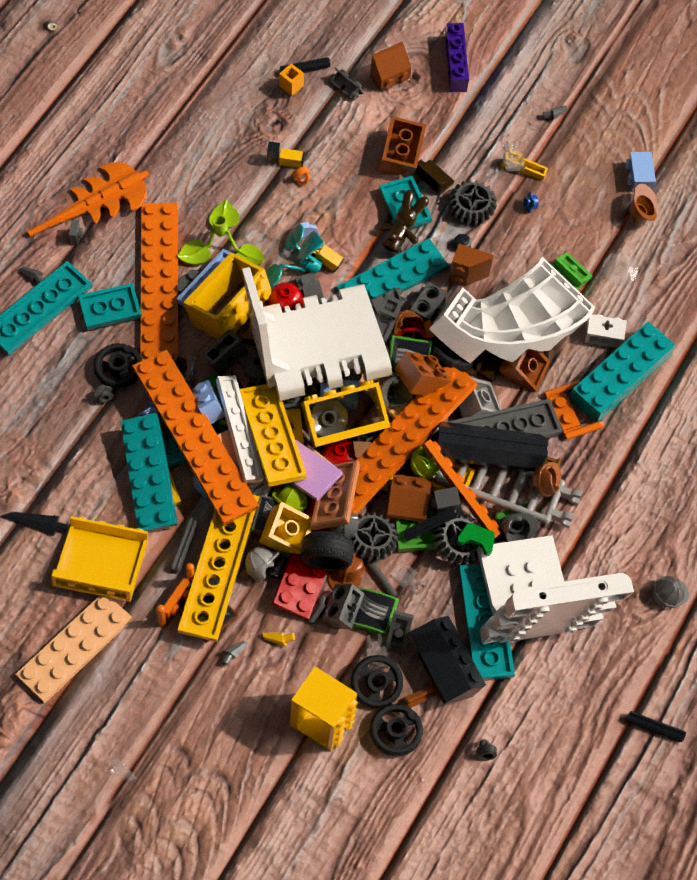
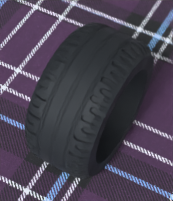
[300,531,354,571]

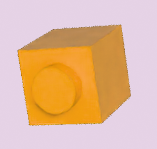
[279,63,304,96]

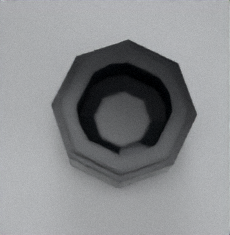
[454,234,471,250]

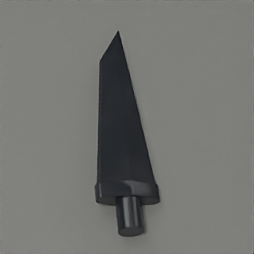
[0,512,68,535]

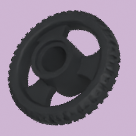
[431,336,474,371]
[94,343,142,389]
[351,655,403,708]
[370,704,423,757]

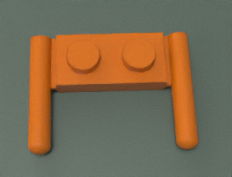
[544,380,603,440]
[156,563,194,627]

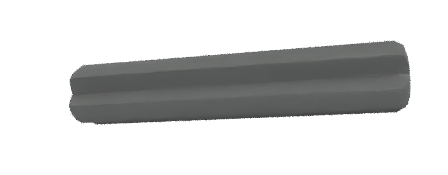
[170,518,198,573]

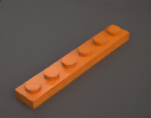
[421,439,501,538]

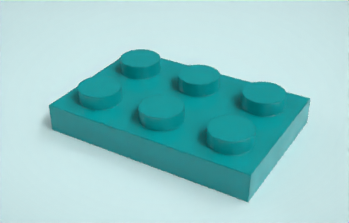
[379,175,432,229]
[78,283,142,330]

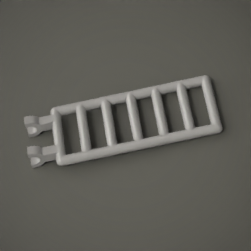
[433,463,583,529]

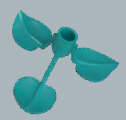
[266,223,325,289]

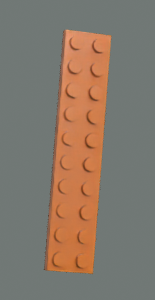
[140,203,178,361]
[133,350,259,525]
[351,366,477,514]

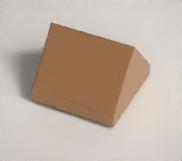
[353,441,372,458]

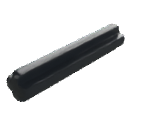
[280,57,331,73]
[403,507,458,541]
[626,711,686,742]

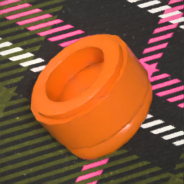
[292,166,310,186]

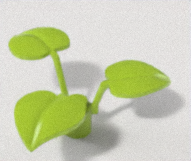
[177,199,264,266]

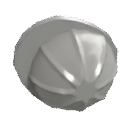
[245,547,280,582]

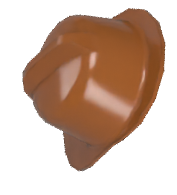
[629,184,657,224]
[329,552,367,589]

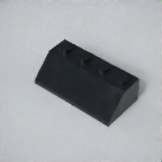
[407,616,486,705]

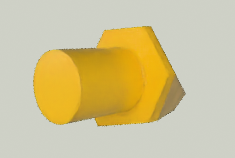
[262,632,295,647]

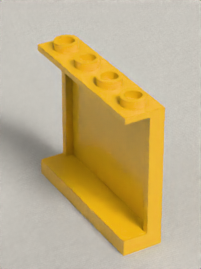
[51,516,148,602]

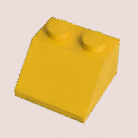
[259,502,312,554]

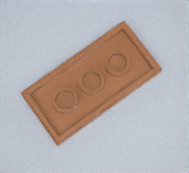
[310,460,360,530]

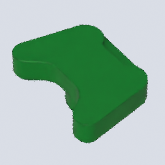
[457,523,495,556]

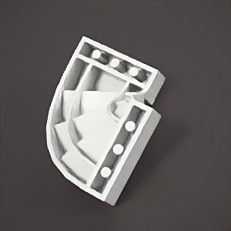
[429,257,595,363]

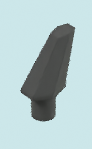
[543,105,567,120]
[19,267,44,284]
[307,595,327,625]
[222,641,249,666]

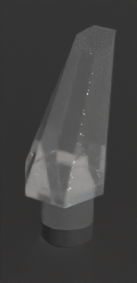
[109,756,138,783]

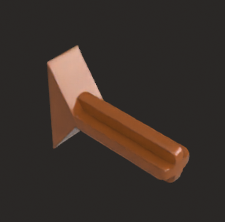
[405,685,439,708]

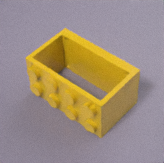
[183,252,271,339]
[301,380,390,447]
[290,667,358,752]

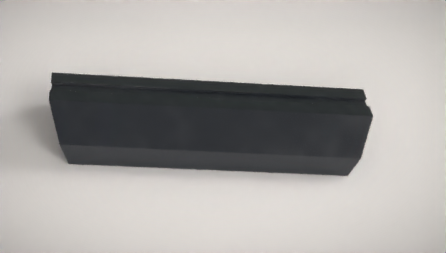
[438,421,548,472]

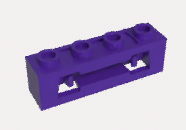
[445,23,469,92]

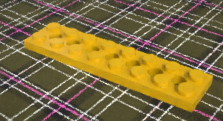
[178,495,260,642]

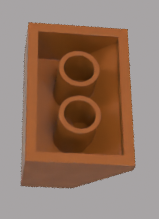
[379,116,426,175]

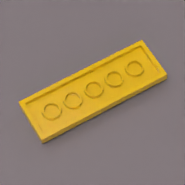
[240,384,307,487]

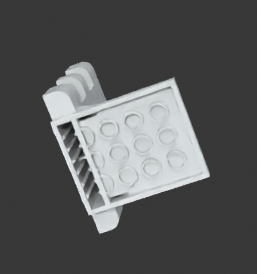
[242,267,392,401]
[477,535,634,644]

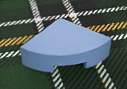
[300,222,319,238]

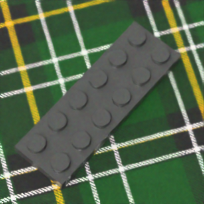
[448,399,563,438]

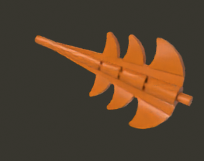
[27,162,149,237]

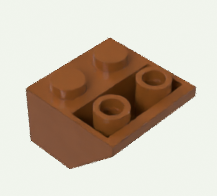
[395,351,451,396]

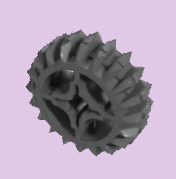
[448,179,497,226]
[349,512,398,563]
[432,513,478,566]

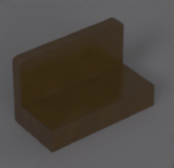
[415,159,454,195]
[476,350,504,382]

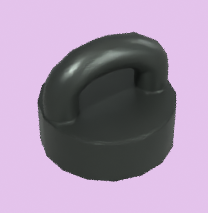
[476,739,497,761]

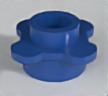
[523,192,539,213]

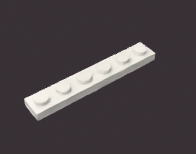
[216,375,264,483]

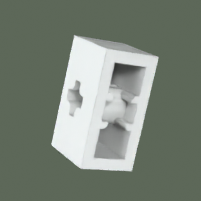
[585,314,627,348]

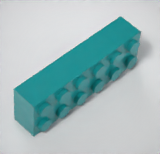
[570,321,675,422]

